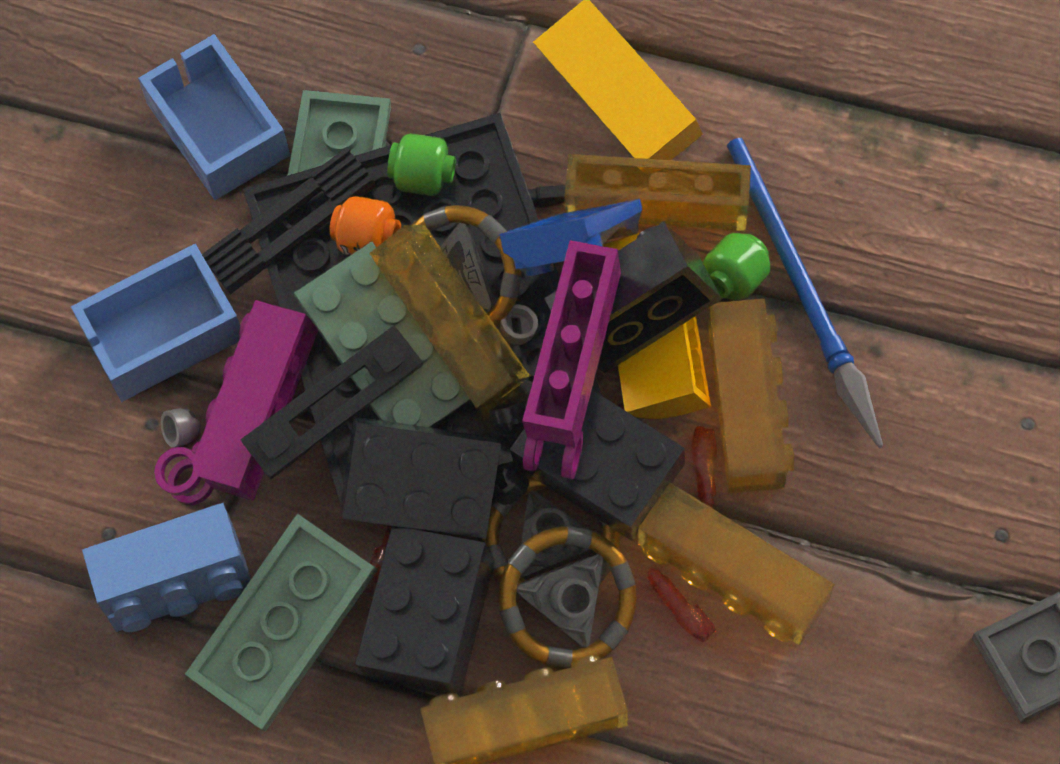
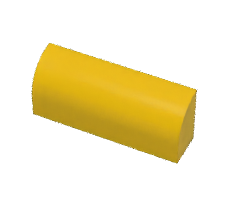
[533,0,703,169]
[603,233,711,419]

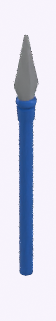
[727,138,883,448]

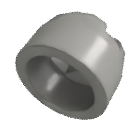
[499,304,538,345]
[161,408,200,447]

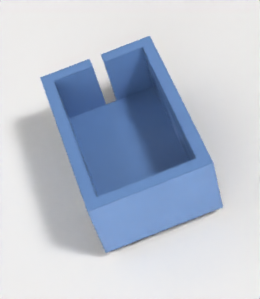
[138,34,290,200]
[71,243,240,402]
[82,503,251,632]

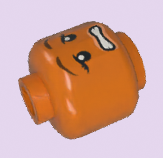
[330,196,401,257]

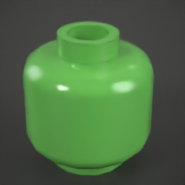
[387,133,456,196]
[703,233,770,301]

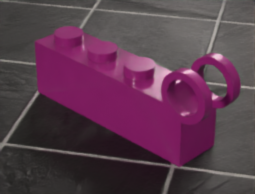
[523,240,621,479]
[154,300,318,505]

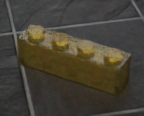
[565,154,751,231]
[369,225,531,408]
[707,299,794,493]
[638,483,835,645]
[420,655,628,764]

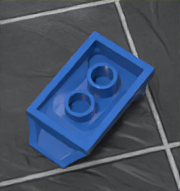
[499,199,643,276]

